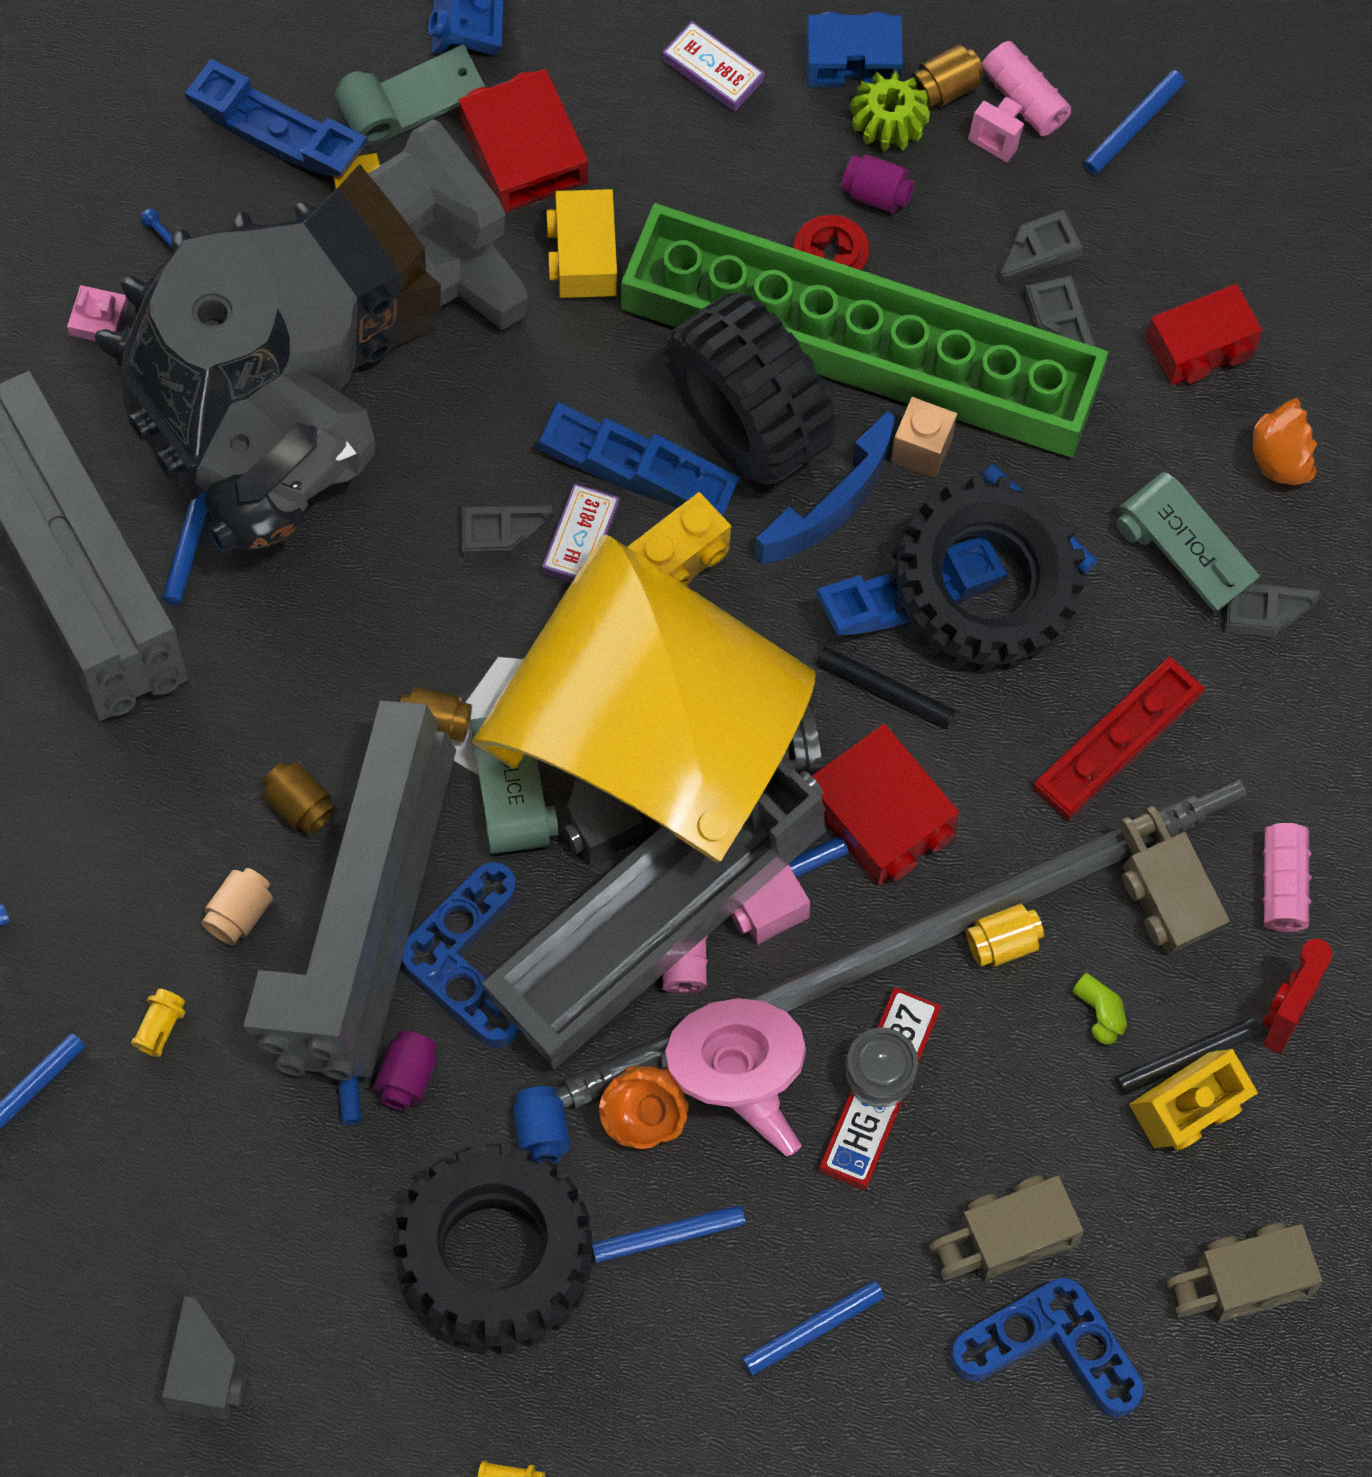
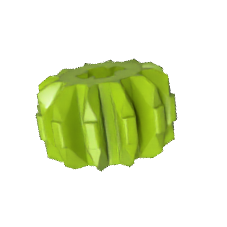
[850,70,930,153]

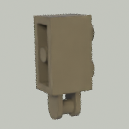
[1120,806,1230,955]
[929,1175,1084,1282]
[1166,1222,1323,1323]

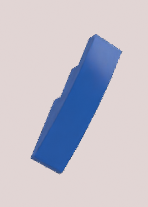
[534,401,739,516]

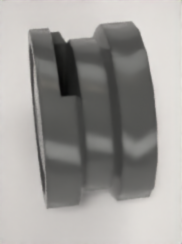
[785,705,822,774]
[845,1028,918,1107]

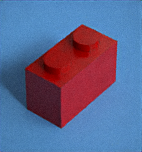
[1146,283,1263,386]

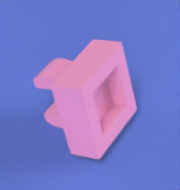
[968,97,1024,163]
[67,285,128,341]

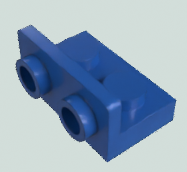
[428,0,503,56]

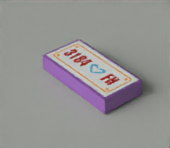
[662,21,764,112]
[542,483,620,583]

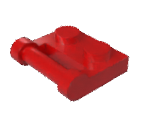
[1262,939,1332,1055]

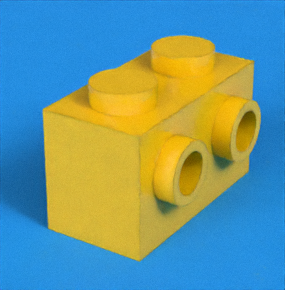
[547,189,617,298]
[628,492,731,586]
[1129,1049,1258,1151]

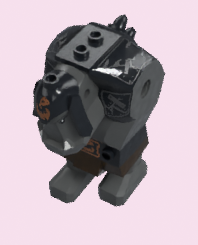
[95,119,529,553]

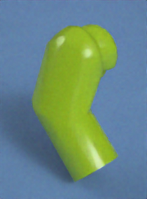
[1072,972,1127,1045]

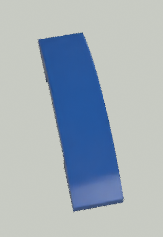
[185,59,368,177]
[754,411,895,565]
[815,535,1008,635]

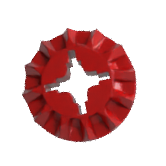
[794,215,869,271]

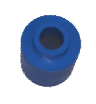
[512,1086,570,1164]

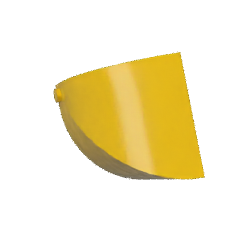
[472,535,816,863]

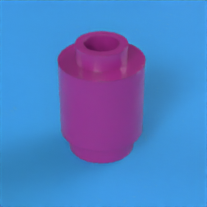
[841,154,915,214]
[373,1031,438,1111]

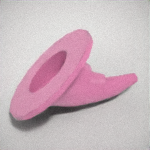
[665,998,806,1156]

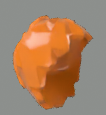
[1253,398,1317,485]
[599,1065,688,1149]

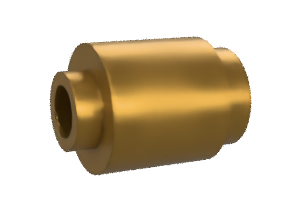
[911,45,984,108]
[400,686,472,743]
[262,762,336,836]

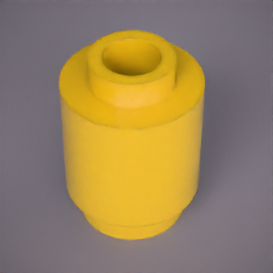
[965,903,1044,967]

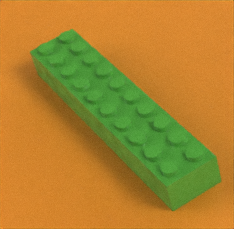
[621,203,1109,458]

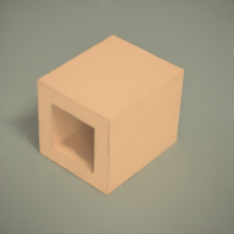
[891,397,957,479]

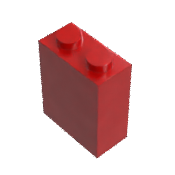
[458,68,588,213]
[812,723,960,886]

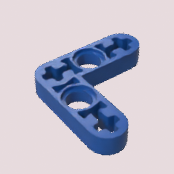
[402,862,520,1048]
[951,1278,1143,1417]

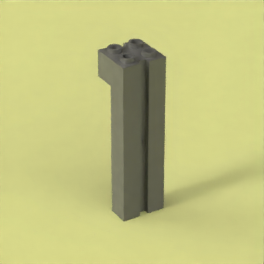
[0,371,189,722]
[243,700,456,1081]
[482,752,826,1069]

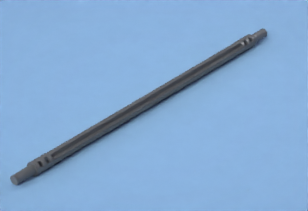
[555,780,1247,1108]

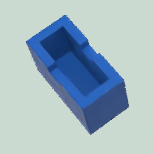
[806,12,903,88]

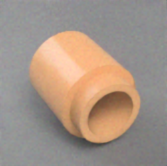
[201,868,273,946]

